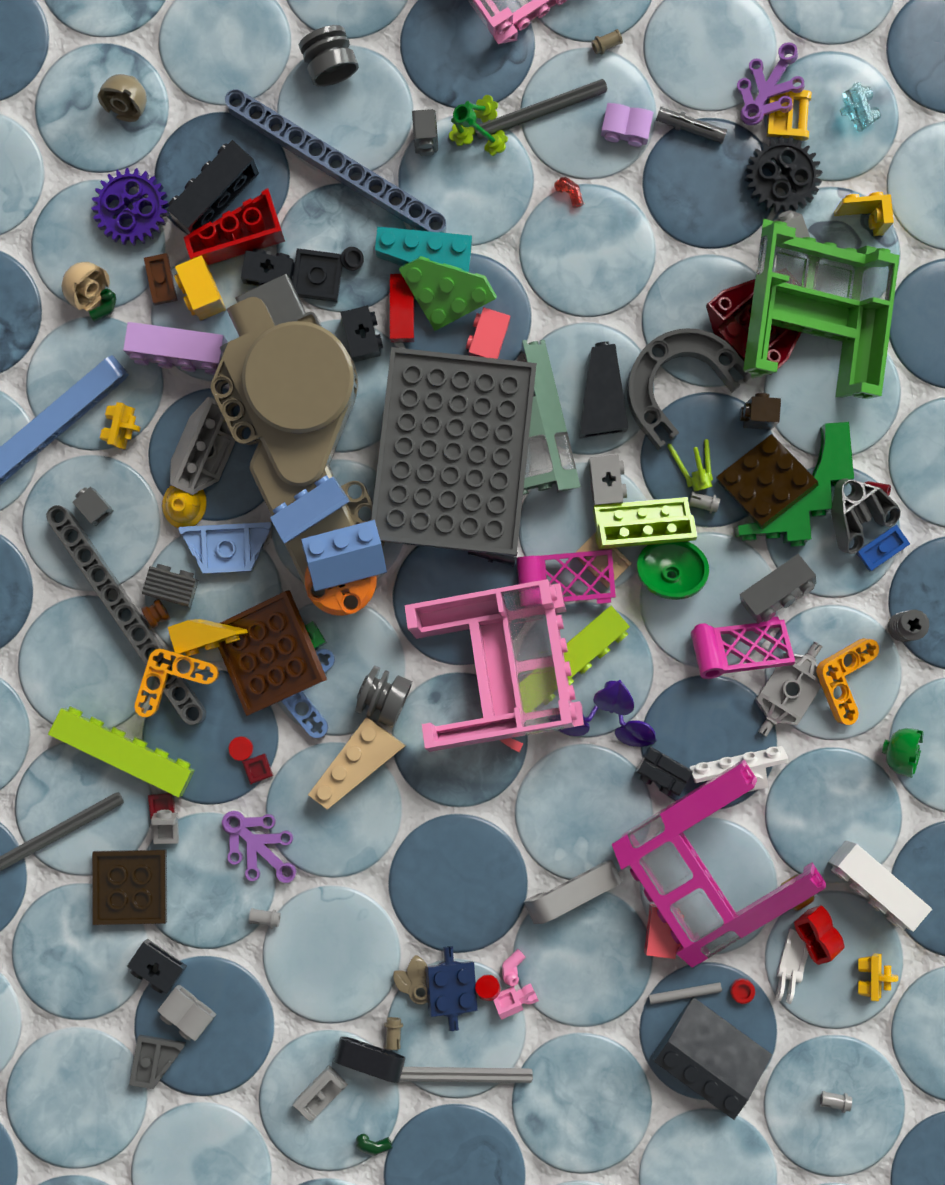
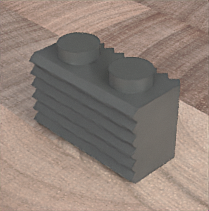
[412,109,438,156]
[142,564,199,608]

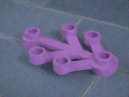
[737,42,805,126]
[222,811,296,883]

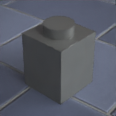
[72,486,114,526]

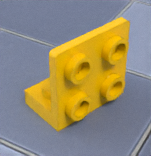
[834,192,894,236]

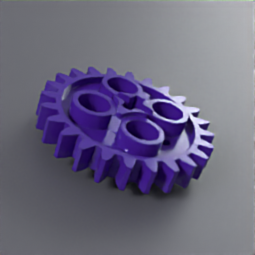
[91,168,169,246]

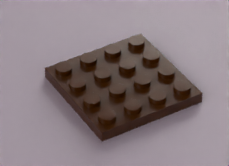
[218,590,327,716]

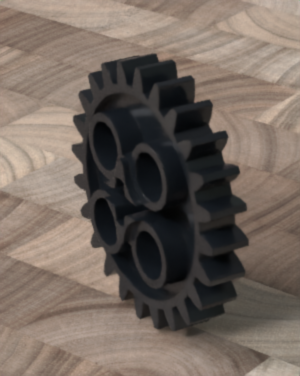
[745,137,823,214]

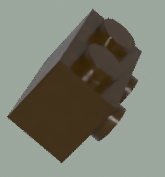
[740,393,781,430]

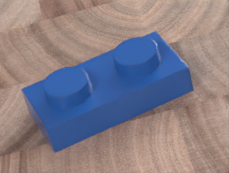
[857,524,910,572]

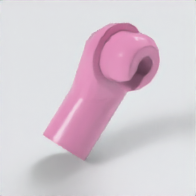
[502,949,526,986]

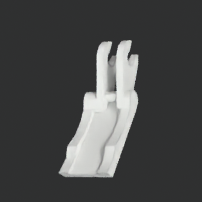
[776,929,809,1004]

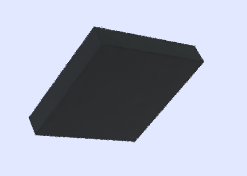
[292,248,343,302]

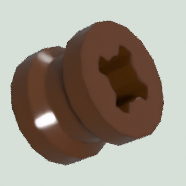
[142,599,171,629]

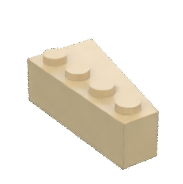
[308,717,406,809]

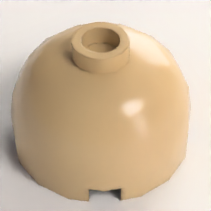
[61,262,110,311]

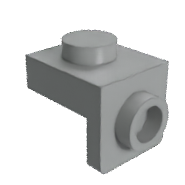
[151,810,179,844]

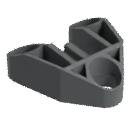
[831,479,901,554]

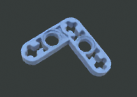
[281,649,335,738]

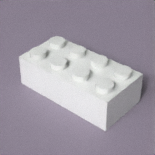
[828,840,932,932]

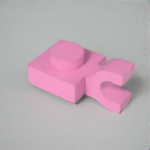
[493,983,539,1020]

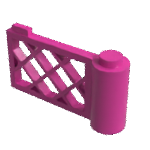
[516,549,616,608]
[690,616,796,679]

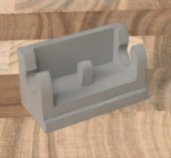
[293,1065,348,1121]

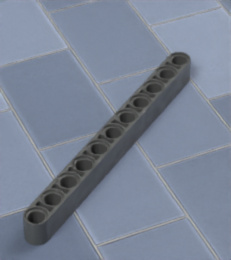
[46,505,206,725]

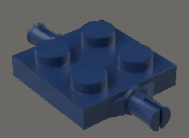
[425,946,478,1031]

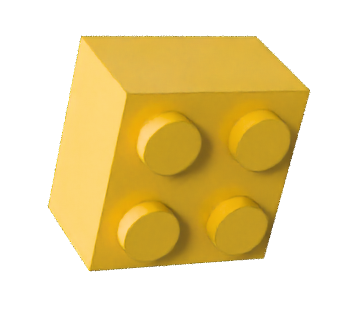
[174,255,226,321]

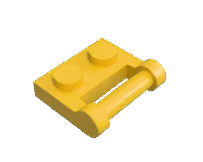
[766,90,812,141]

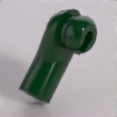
[89,288,117,322]
[356,1134,393,1156]

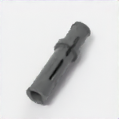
[656,106,727,144]

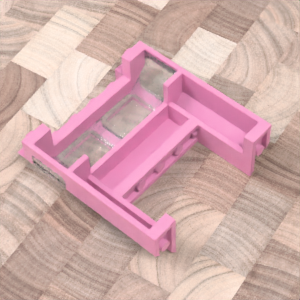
[404,579,584,752]

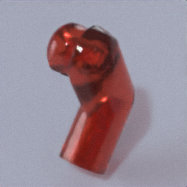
[554,177,584,208]

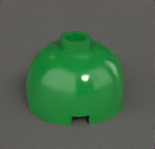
[882,728,924,778]

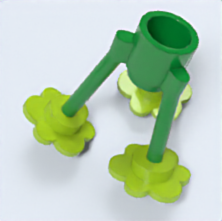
[449,95,508,156]

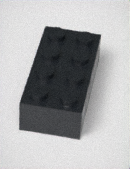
[167,140,259,234]

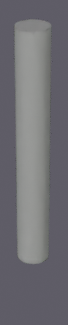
[649,982,722,1005]

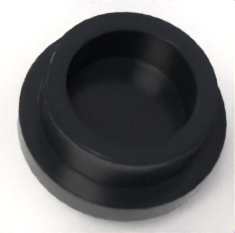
[340,247,364,271]

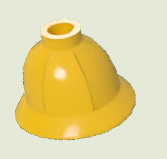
[162,486,207,528]

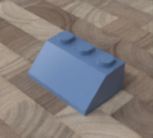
[270,475,350,544]
[301,520,387,592]

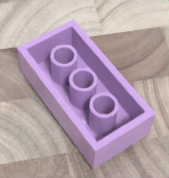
[123,322,228,375]

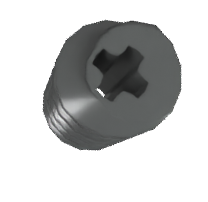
[888,609,930,642]

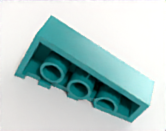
[375,227,472,272]

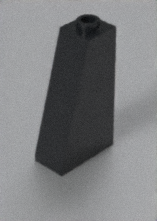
[579,341,628,438]

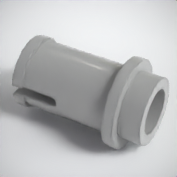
[689,491,720,514]
[249,908,281,929]
[820,1091,852,1113]

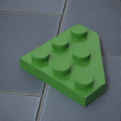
[399,256,497,331]

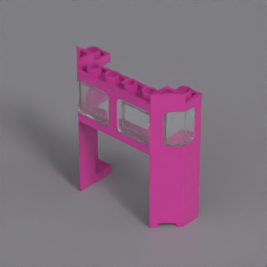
[611,759,826,968]

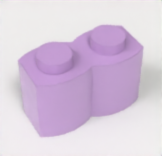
[601,103,654,147]

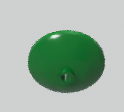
[637,541,709,600]

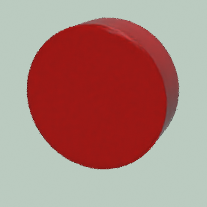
[229,736,254,761]
[475,975,500,1001]
[730,978,755,1004]

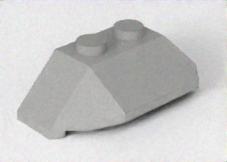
[170,397,236,495]

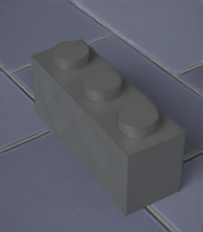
[740,554,816,624]

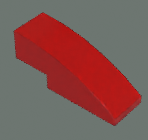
[390,274,414,343]

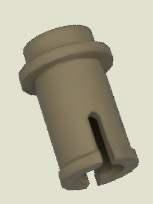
[591,29,623,55]
[384,1017,403,1050]

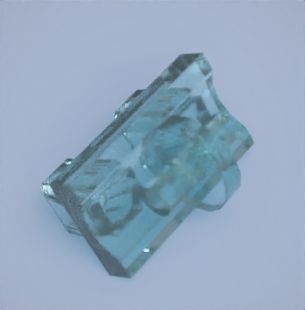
[840,82,881,132]

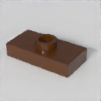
[144,253,178,306]

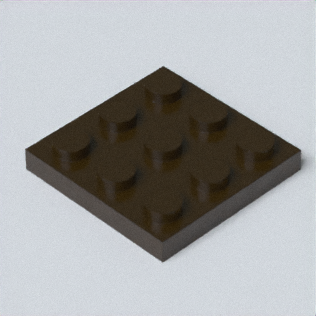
[716,434,819,529]
[92,849,167,925]

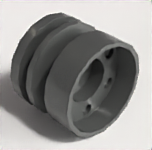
[298,25,359,87]
[355,666,413,728]

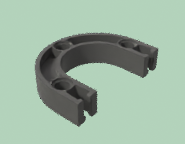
[627,328,751,450]

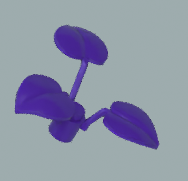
[548,680,657,747]

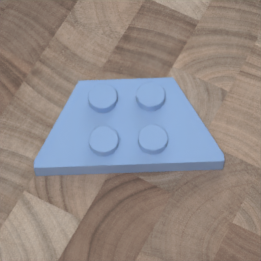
[179,522,272,574]

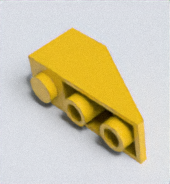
[168,619,248,657]

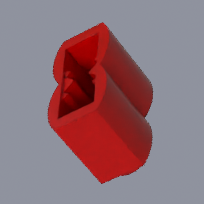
[794,905,845,965]

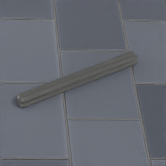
[475,79,608,139]
[0,792,124,871]

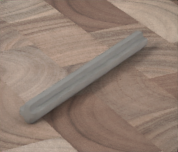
[400,1067,533,1083]

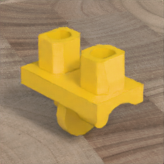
[100,402,141,450]
[858,953,898,1001]

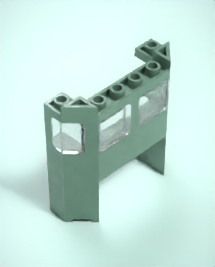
[521,340,581,495]

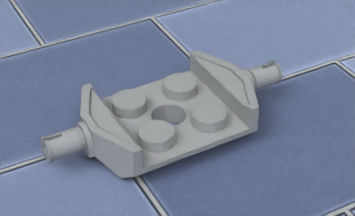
[755,641,823,737]

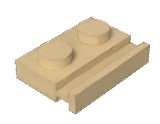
[576,532,632,588]

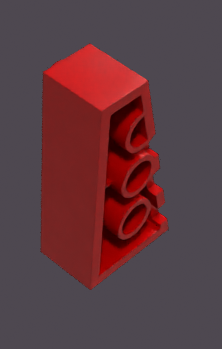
[183,188,285,265]

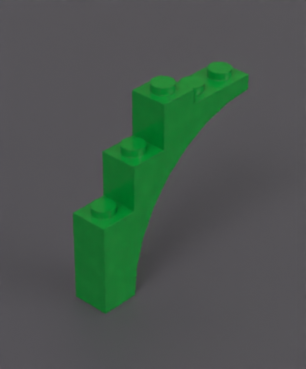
[735,422,854,547]

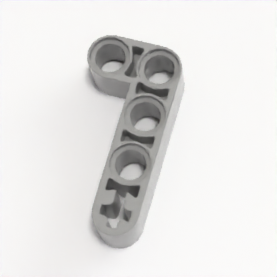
[524,860,622,924]

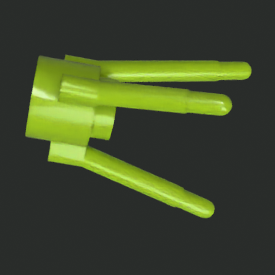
[667,439,713,492]

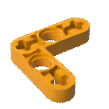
[816,638,879,725]
[134,649,219,717]

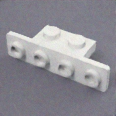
[689,746,789,792]

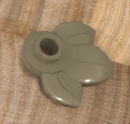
[393,955,428,1004]

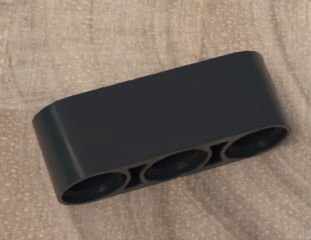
[334,1036,406,1083]

